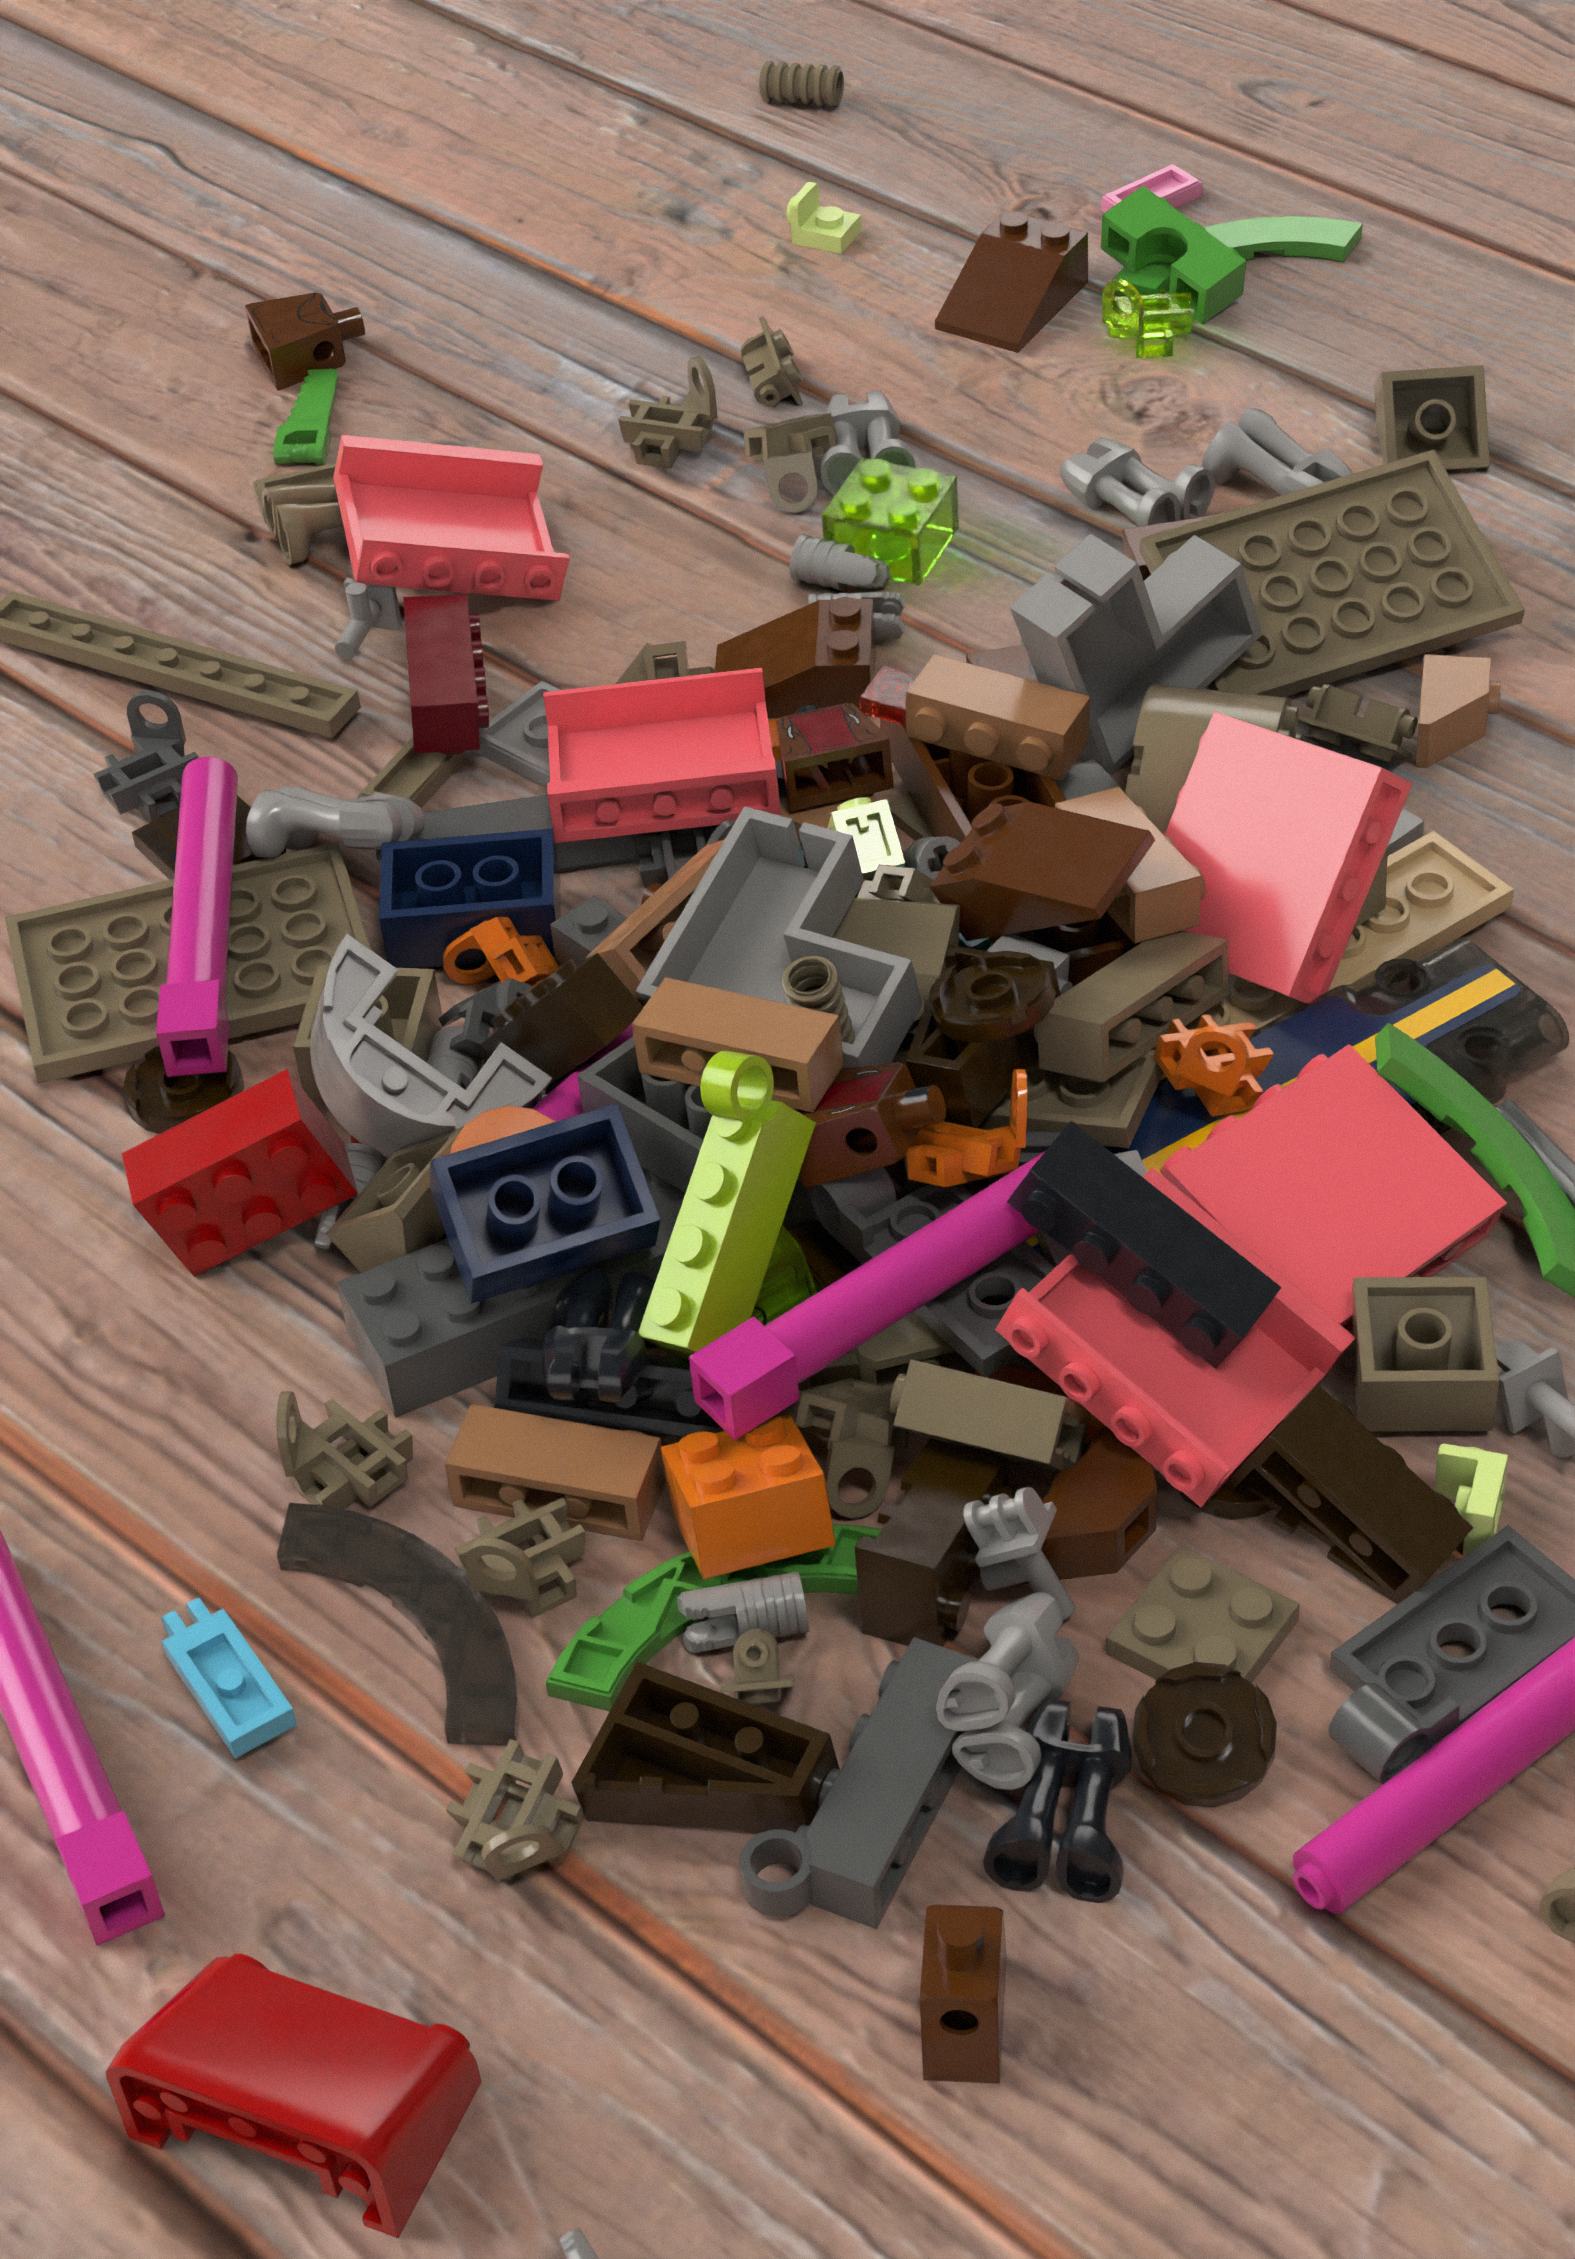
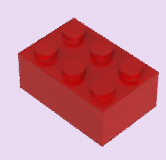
[121,1069,358,1277]

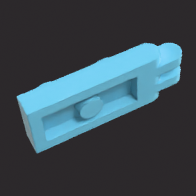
[161,1597,297,1759]

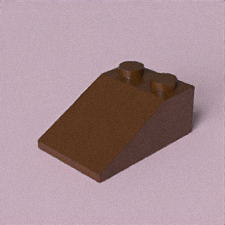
[935,210,1088,353]
[715,597,876,719]
[929,802,1155,941]

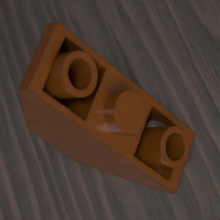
[1019,1426,1157,1585]

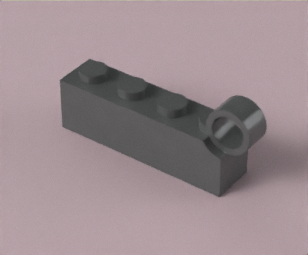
[740,1637,979,1929]

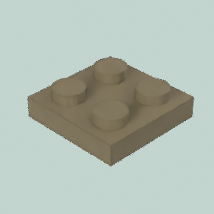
[1106,1544,1300,1683]

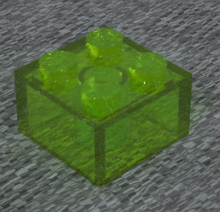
[822,458,959,585]

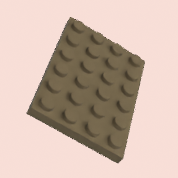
[1139,449,1525,697]
[5,842,371,1084]

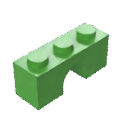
[1101,185,1247,324]

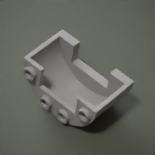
[310,934,552,1158]

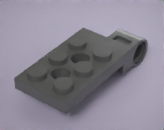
[806,1167,1055,1377]
[1329,1525,1575,1785]

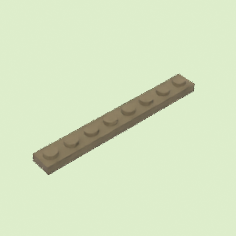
[0,591,361,738]

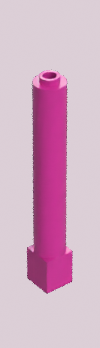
[156,757,238,1077]
[689,1151,1045,1440]
[0,1530,165,1946]
[1293,1637,1575,1914]

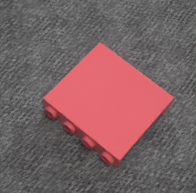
[333,435,570,601]
[543,668,781,843]
[1165,712,1413,1006]
[1160,1044,1507,1335]
[995,1167,1355,1507]

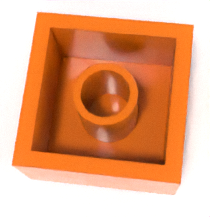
[661,1414,836,1580]

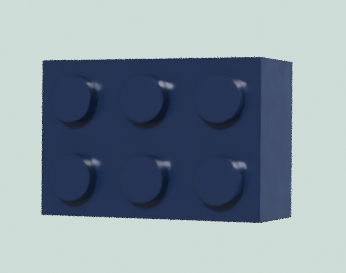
[379,828,561,969]
[430,1103,661,1304]

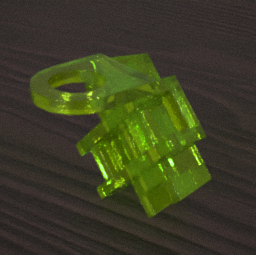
[1102,278,1194,358]

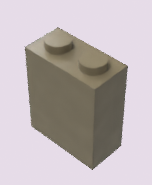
[890,1359,1091,1473]

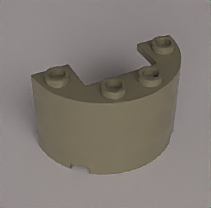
[1125,684,1302,835]

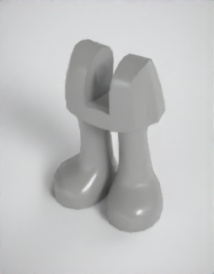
[820,390,916,502]
[1202,408,1354,496]
[1059,437,1215,527]
[246,786,425,858]
[936,1592,1079,1790]

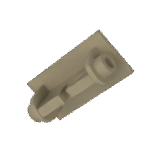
[741,316,803,406]
[1298,684,1418,763]
[720,1628,795,1704]

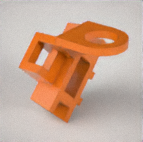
[443,917,559,998]
[1153,1014,1274,1116]
[905,1069,1027,1187]

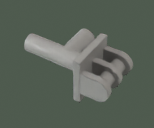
[335,578,402,659]
[1496,1341,1575,1458]
[963,1487,1075,1620]

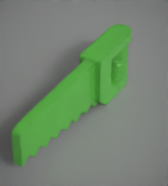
[273,369,339,466]

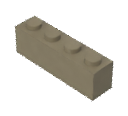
[1034,931,1229,1082]

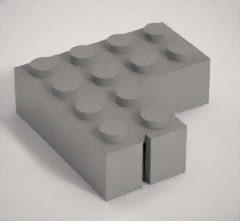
[1010,533,1263,776]
[635,806,923,1069]

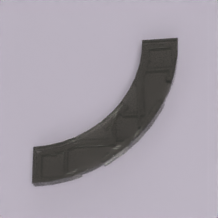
[277,1503,520,1746]

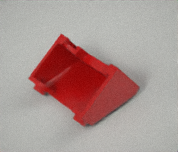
[106,1954,482,2238]

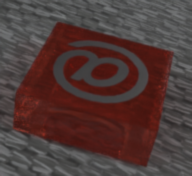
[860,666,918,726]

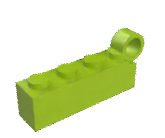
[638,1051,816,1359]

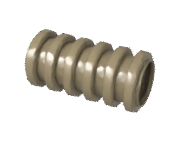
[759,61,844,106]
[782,956,855,1044]

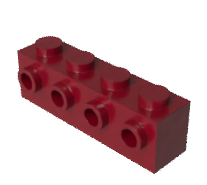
[403,594,489,755]

